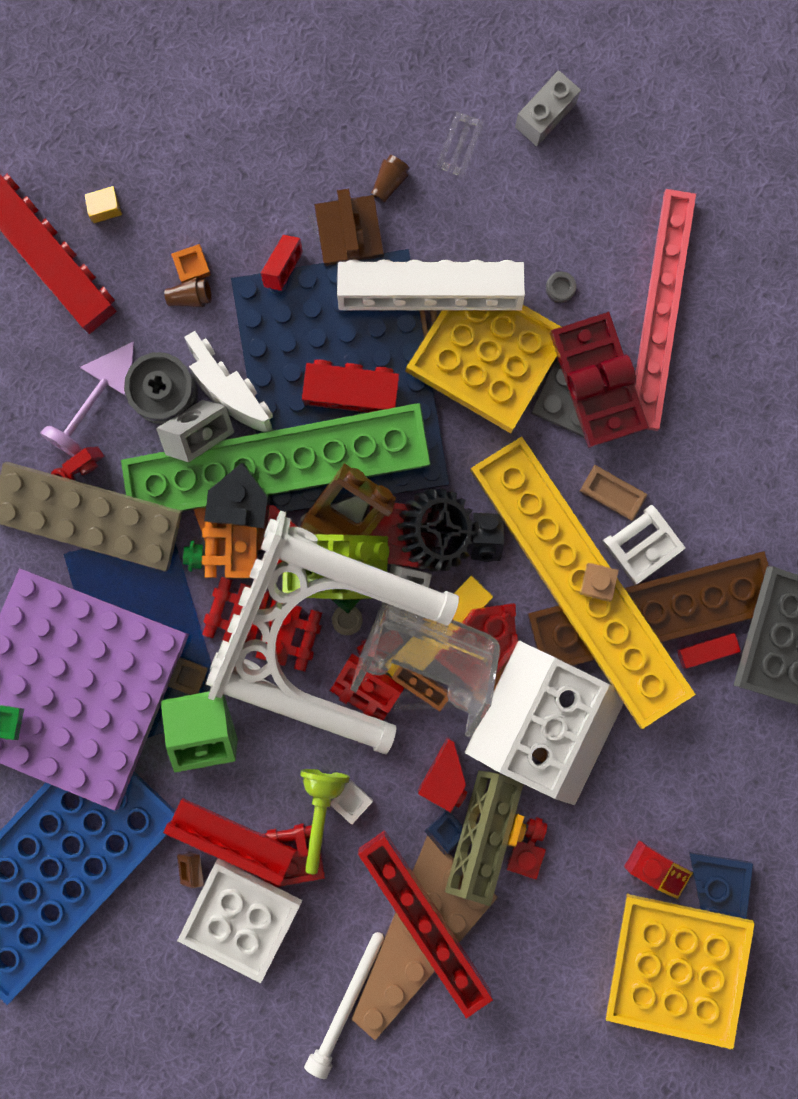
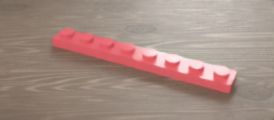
[634,189,696,431]

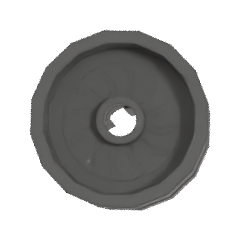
[124,352,198,425]

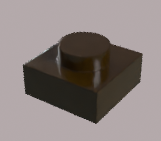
[168,657,210,695]

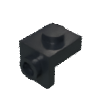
[471,513,504,562]

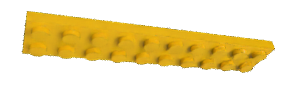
[470,436,696,729]

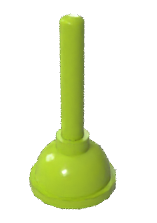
[300,769,350,875]

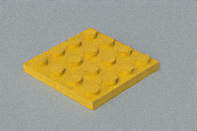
[405,305,561,433]
[606,894,754,1050]

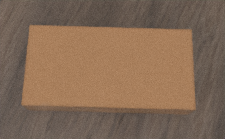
[579,465,648,521]

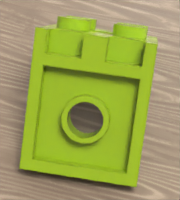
[282,534,389,600]

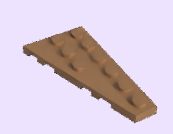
[352,835,498,1040]

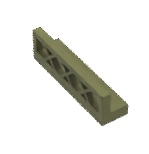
[445,770,523,906]

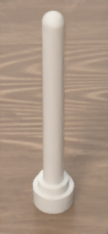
[304,932,384,1079]

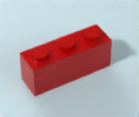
[302,359,399,413]

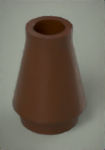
[370,155,410,203]
[164,277,212,307]

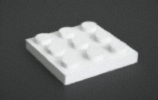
[177,858,302,983]

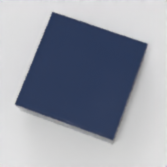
[424,810,463,855]

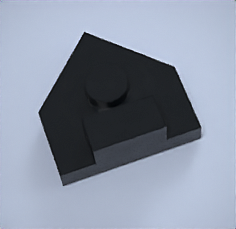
[204,463,271,529]

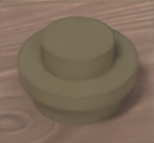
[332,607,363,635]

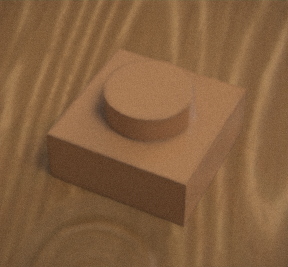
[580,563,619,602]

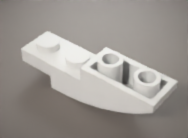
[184,331,273,432]

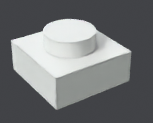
[331,779,373,824]

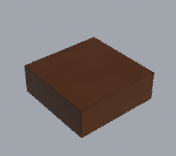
[177,852,204,888]

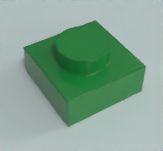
[0,705,24,740]

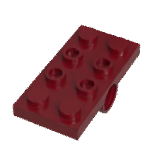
[550,312,649,448]

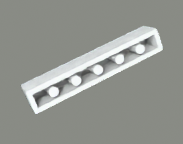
[337,260,525,310]

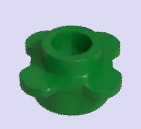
[183,540,203,572]

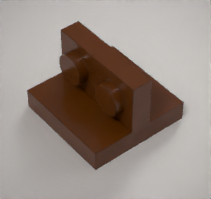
[314,188,384,266]

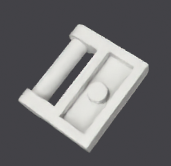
[602,505,685,585]

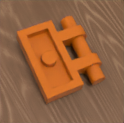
[202,522,258,578]

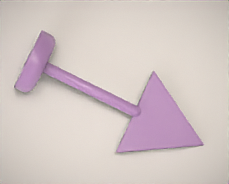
[40,341,134,457]

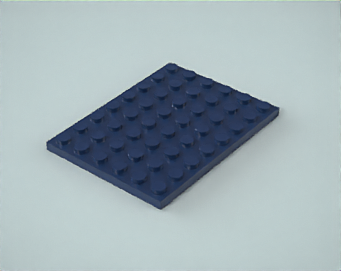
[231,249,449,513]

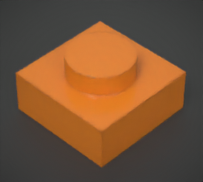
[171,244,211,283]

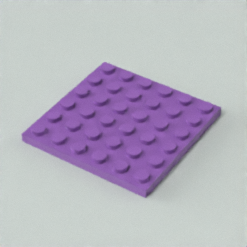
[0,568,189,811]

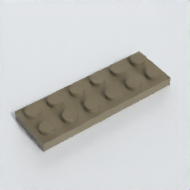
[0,462,183,571]

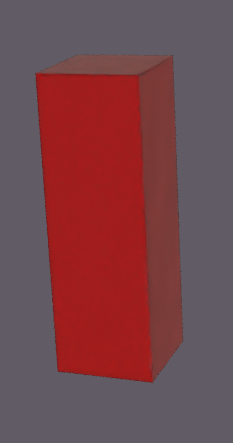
[261,235,303,290]
[677,633,741,669]

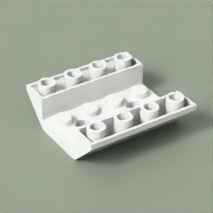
[465,640,623,805]

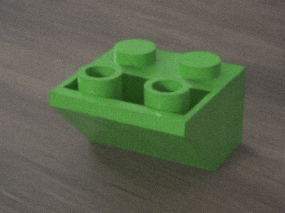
[161,691,238,773]

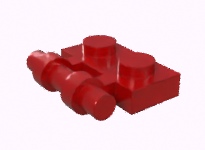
[202,577,270,643]
[255,599,322,672]
[330,653,405,721]
[261,823,325,887]

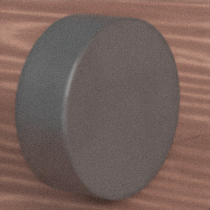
[546,271,576,303]

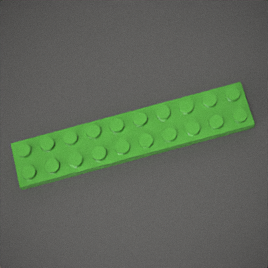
[121,403,431,512]

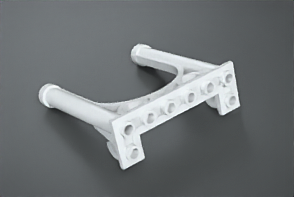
[206,510,459,755]

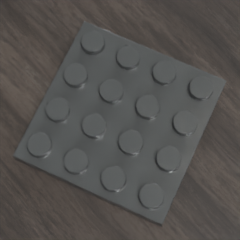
[733,566,798,705]

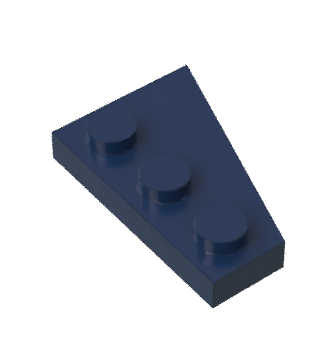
[689,852,753,919]

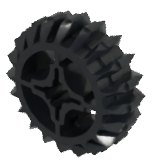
[396,488,478,572]

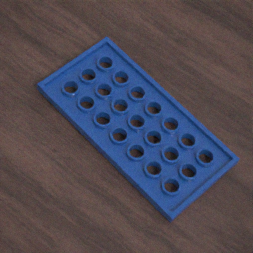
[0,771,175,1005]

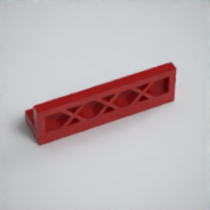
[163,798,296,886]

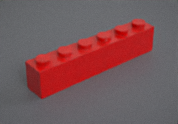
[0,173,117,334]
[358,830,493,1019]

